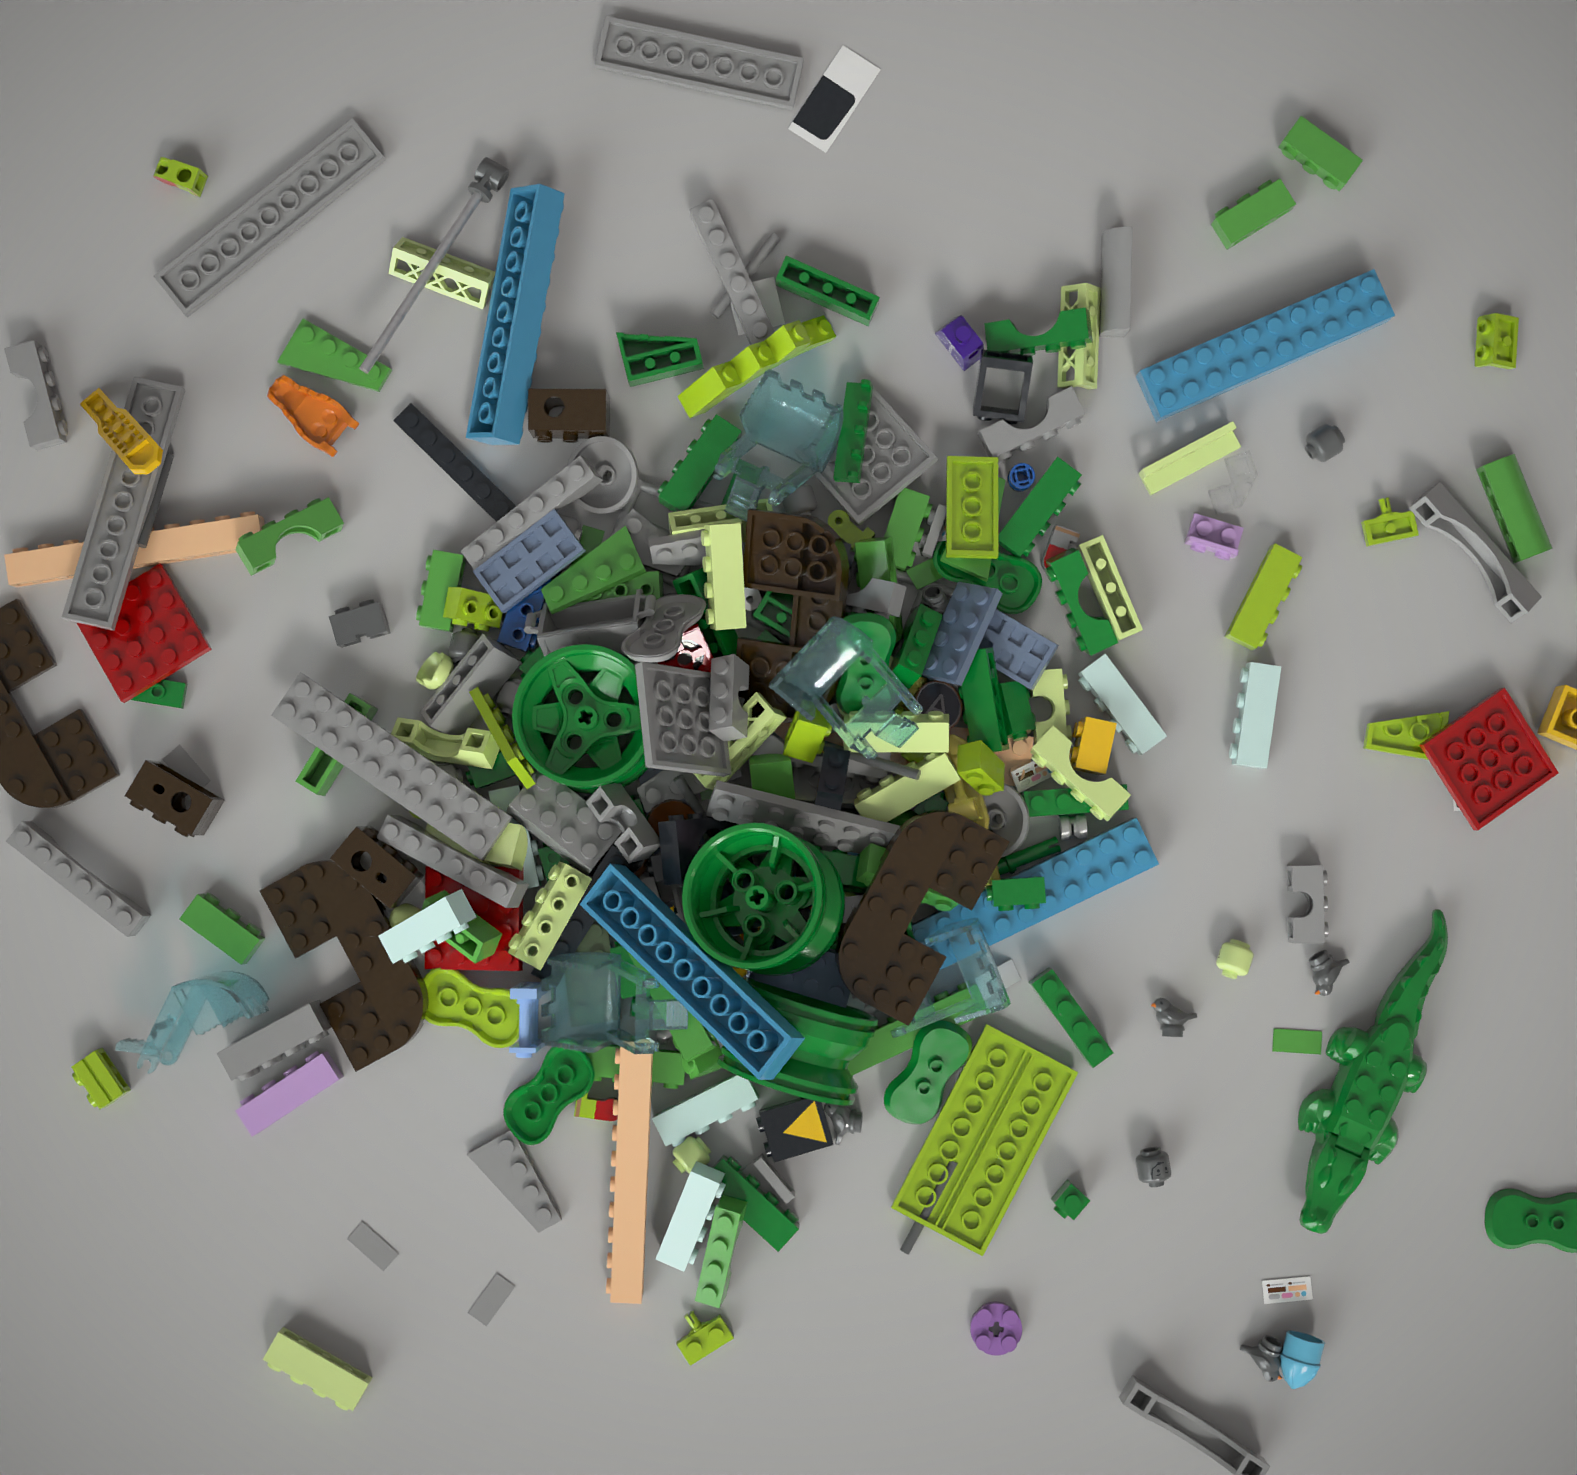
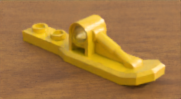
[80,388,163,474]

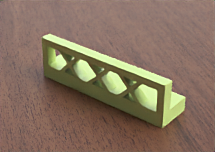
[388,237,495,309]
[1057,283,1101,390]
[1138,421,1241,496]
[693,692,787,790]

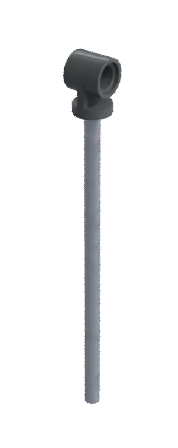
[359,157,509,374]

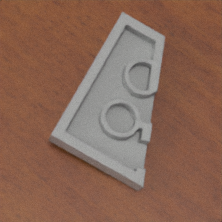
[648,529,706,566]

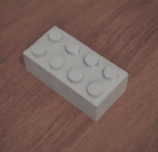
[506,771,622,876]
[217,1000,332,1082]

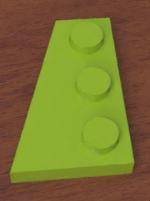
[1363,711,1450,760]

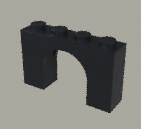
[658,813,754,885]

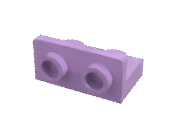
[1185,513,1244,560]

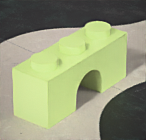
[1030,668,1072,745]

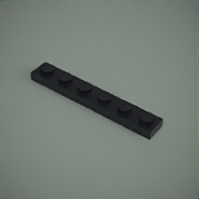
[393,403,516,522]
[531,843,631,987]

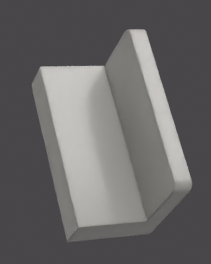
[741,1153,795,1206]

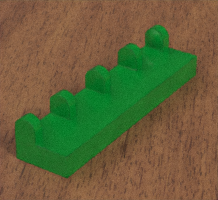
[833,379,873,483]

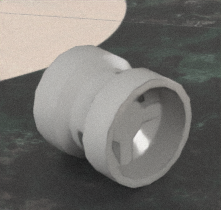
[1058,813,1087,841]

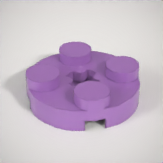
[970,1301,1022,1356]

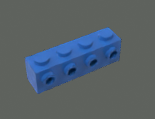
[497,569,563,652]

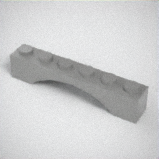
[690,199,775,345]
[461,456,603,570]
[1409,482,1542,623]
[749,722,891,782]
[377,815,529,908]
[6,821,151,937]
[1119,1375,1270,1475]

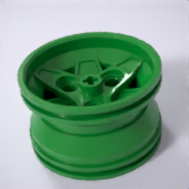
[512,644,648,794]
[682,823,845,976]
[717,977,879,1106]

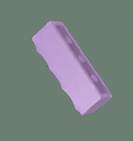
[236,1051,344,1137]

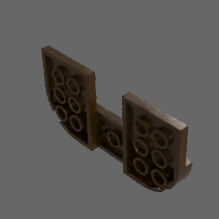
[736,509,849,723]
[0,599,120,808]
[835,810,1010,1026]
[260,860,429,1072]

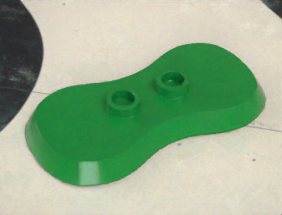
[933,541,1042,614]
[834,613,897,714]
[884,1020,972,1125]
[503,1041,595,1145]
[1484,1188,1577,1253]

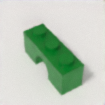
[889,603,943,689]

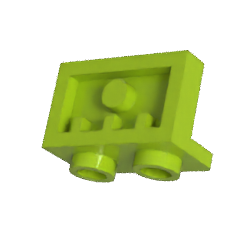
[1475,313,1519,370]

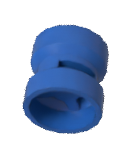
[1007,463,1035,492]

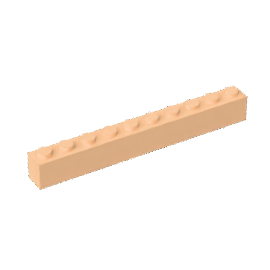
[4,511,265,587]
[606,1041,654,1304]

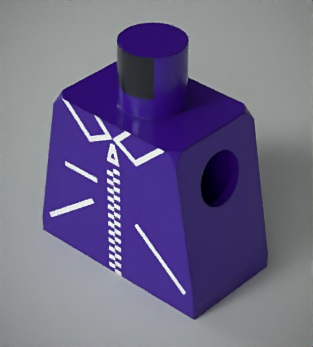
[935,315,984,371]

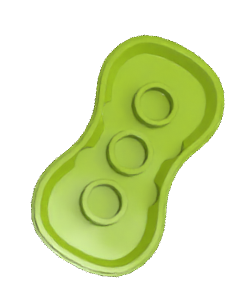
[423,968,519,1048]

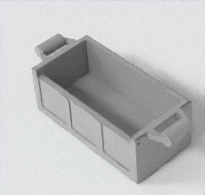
[524,589,656,657]

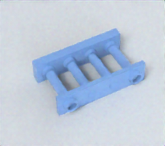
[509,982,548,1058]

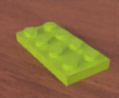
[946,456,998,559]
[469,687,536,789]

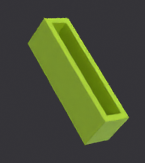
[1224,543,1302,650]

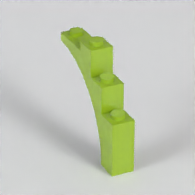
[677,315,837,418]

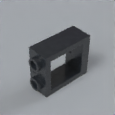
[973,349,1033,424]

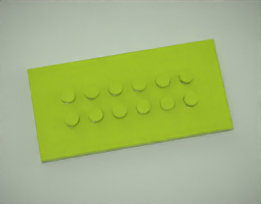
[891,1024,1078,1257]

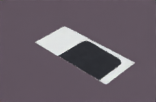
[788,45,881,153]

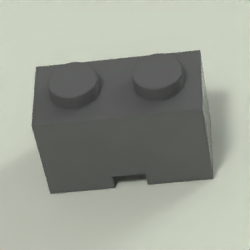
[329,599,391,648]

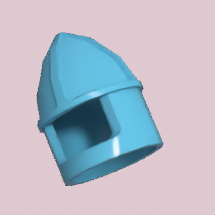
[1280,1330,1325,1389]

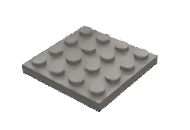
[794,387,938,526]
[635,662,731,777]

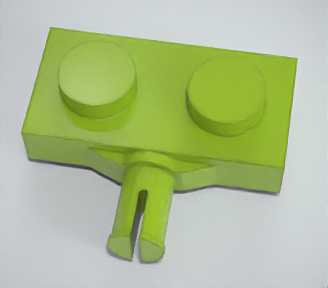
[1361,497,1419,547]
[676,1311,734,1366]

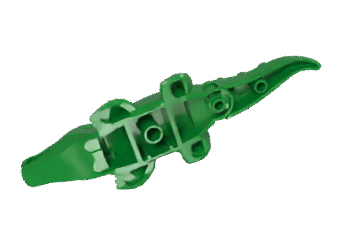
[1298,909,1448,1234]

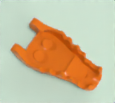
[267,375,359,457]

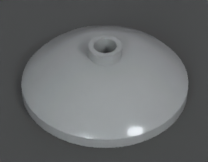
[567,436,639,514]
[983,783,1030,858]

